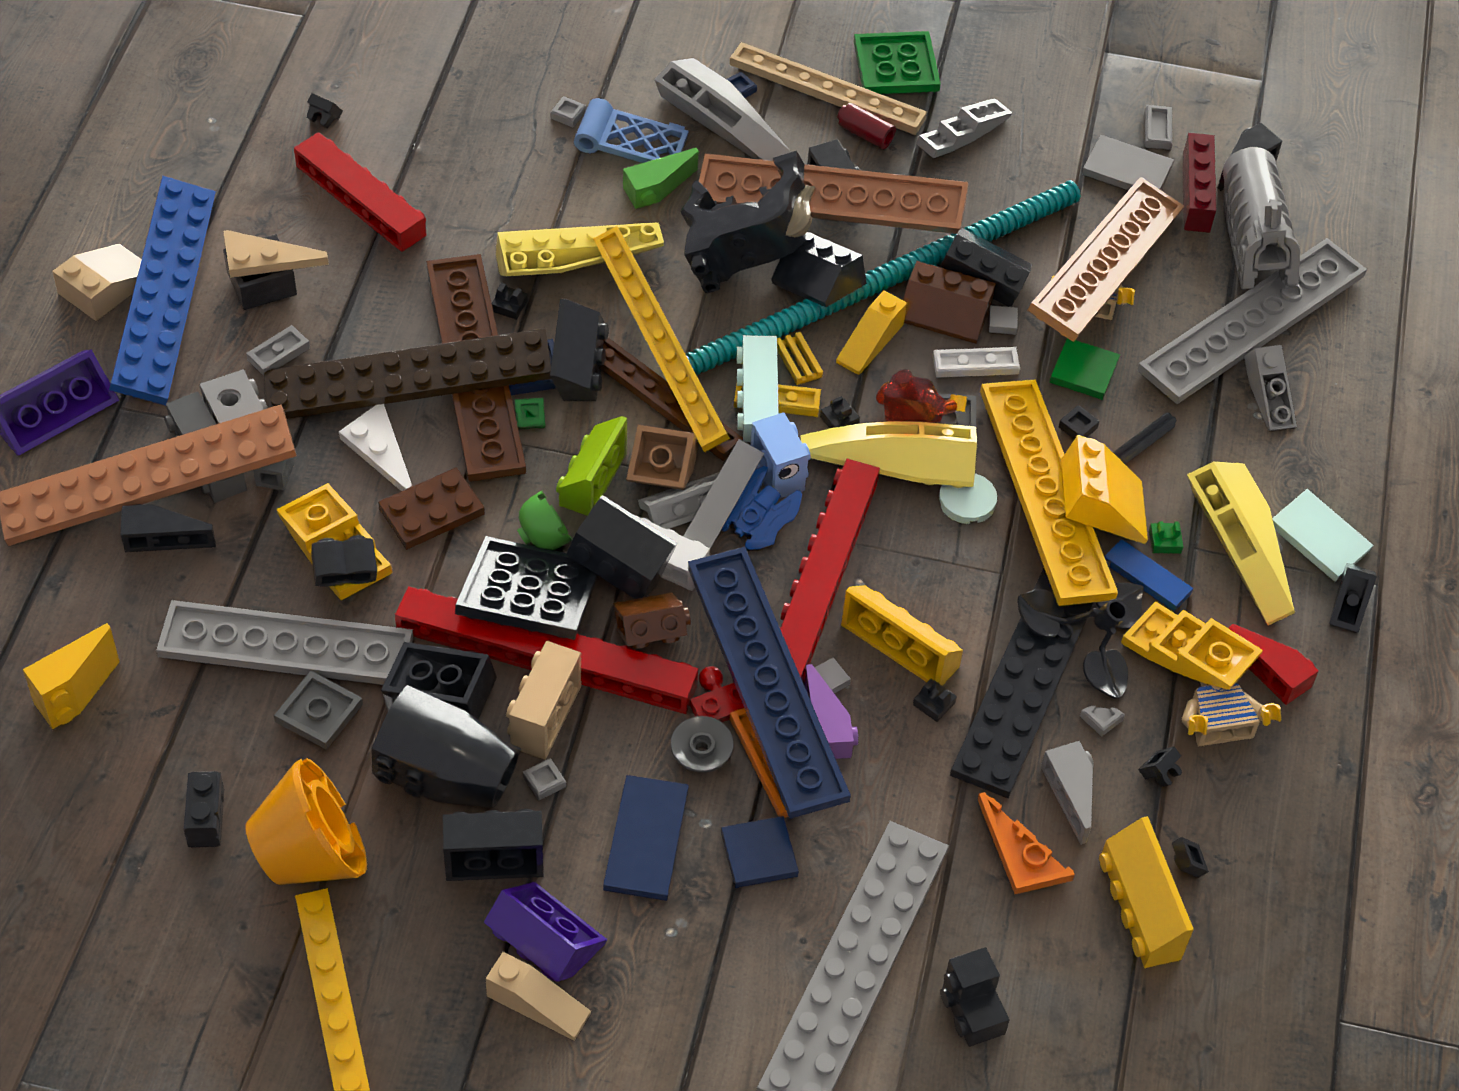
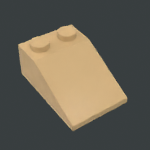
[52,244,141,321]

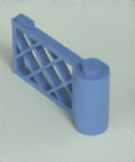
[574,98,689,163]

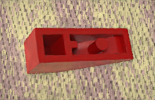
[1228,624,1319,705]

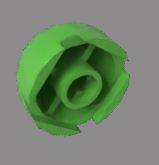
[517,490,573,550]

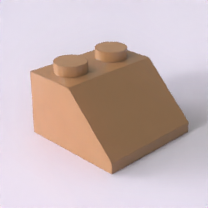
[626,425,699,490]

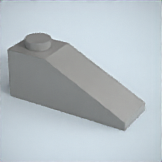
[1041,741,1094,845]

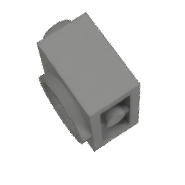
[200,369,268,424]

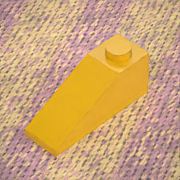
[836,290,907,375]

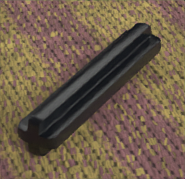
[1113,412,1177,464]

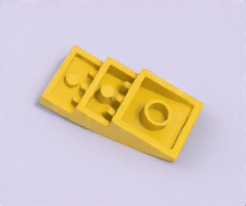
[276,483,393,600]
[1121,601,1263,690]

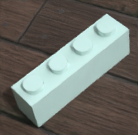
[737,335,778,442]

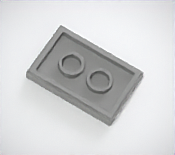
[1082,135,1174,190]

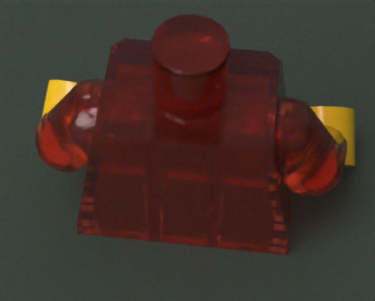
[876,369,967,423]

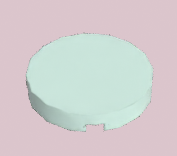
[939,474,997,524]

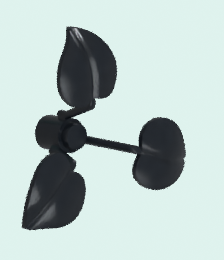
[1017,583,1144,699]

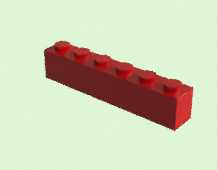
[294,132,427,252]

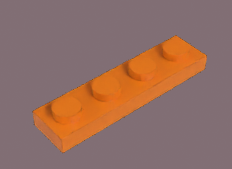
[730,708,789,818]

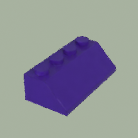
[0,349,119,456]

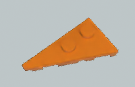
[978,792,1075,894]

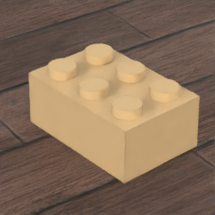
[506,641,581,760]

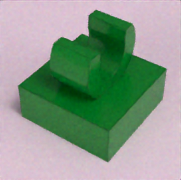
[1149,521,1183,554]

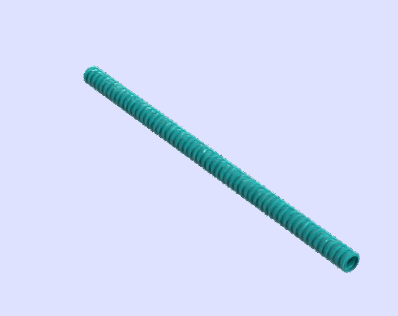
[686,180,1081,376]

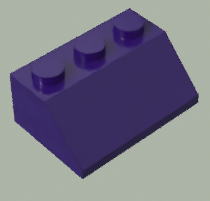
[484,882,607,982]

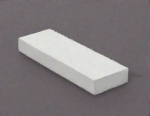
[933,347,1020,378]

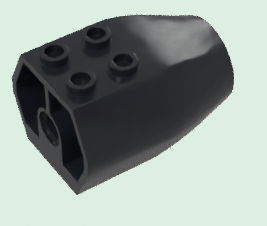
[371,685,521,808]

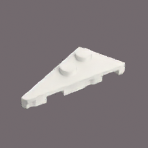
[339,404,412,491]

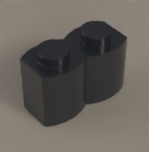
[311,535,377,587]

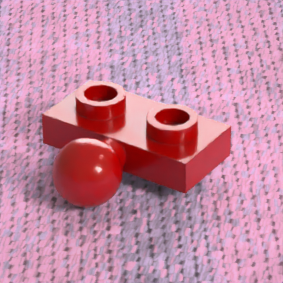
[689,666,744,722]

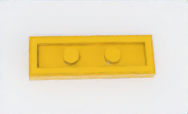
[734,384,821,417]

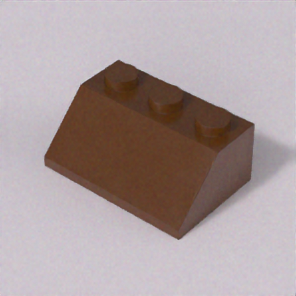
[903,261,996,344]

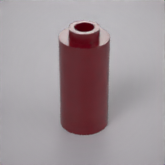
[837,103,896,149]

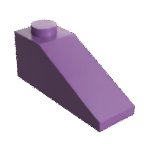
[804,664,858,759]

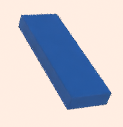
[1104,539,1193,612]

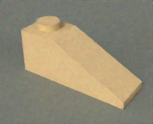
[486,952,591,1041]

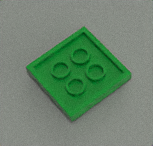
[853,31,941,94]

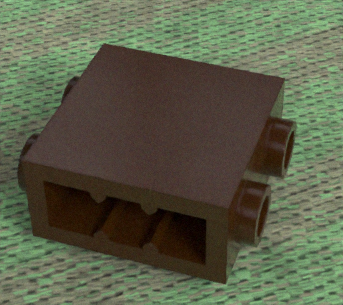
[613,592,691,649]

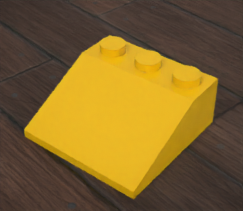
[1062,435,1148,544]

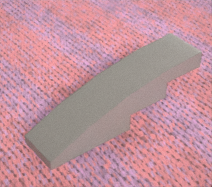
[916,98,1012,158]

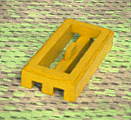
[777,332,823,385]

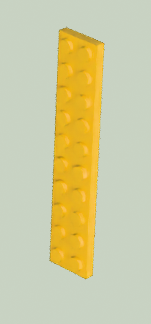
[980,379,1118,606]

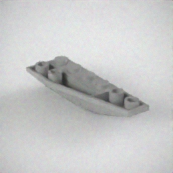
[654,58,791,161]

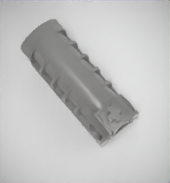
[1223,147,1300,289]

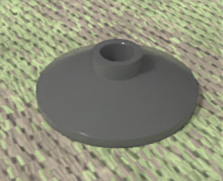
[671,716,734,772]

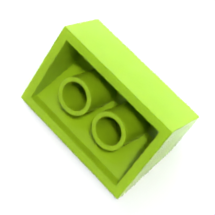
[556,416,627,516]

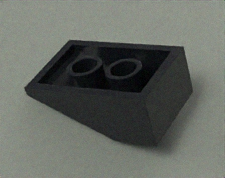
[381,642,497,719]

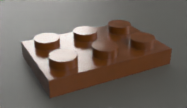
[378,467,485,550]

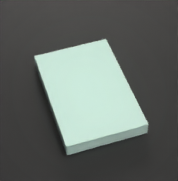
[1272,489,1374,582]

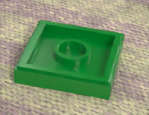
[1049,338,1120,400]

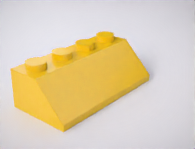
[841,585,963,686]
[1099,816,1194,968]

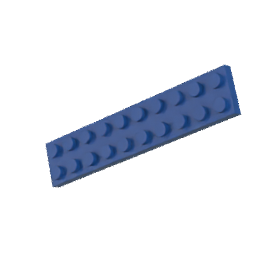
[109,176,216,406]

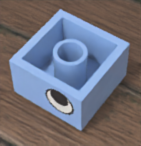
[751,412,811,498]

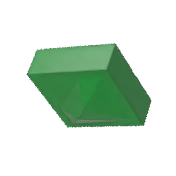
[515,398,545,430]

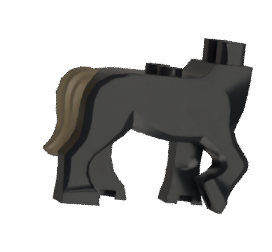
[681,151,815,293]

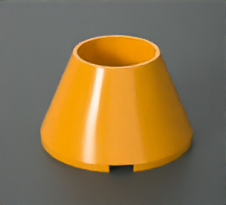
[246,758,367,885]

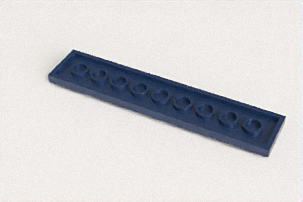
[688,547,851,819]

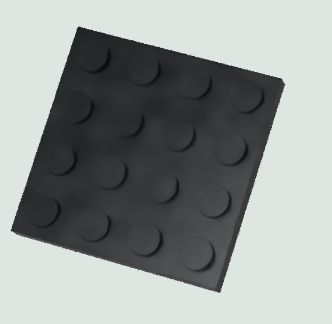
[455,536,598,640]

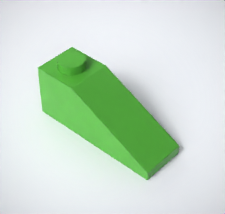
[623,147,699,209]

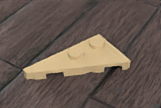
[223,230,329,278]

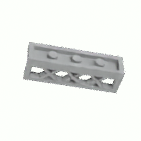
[638,472,761,529]

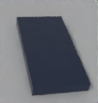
[603,775,689,901]

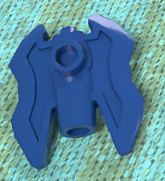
[722,466,802,550]

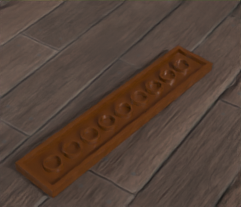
[426,254,526,482]

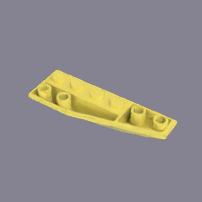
[496,222,664,276]
[801,421,977,488]
[1187,462,1295,626]

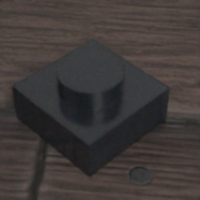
[1058,405,1100,439]
[1172,837,1209,878]

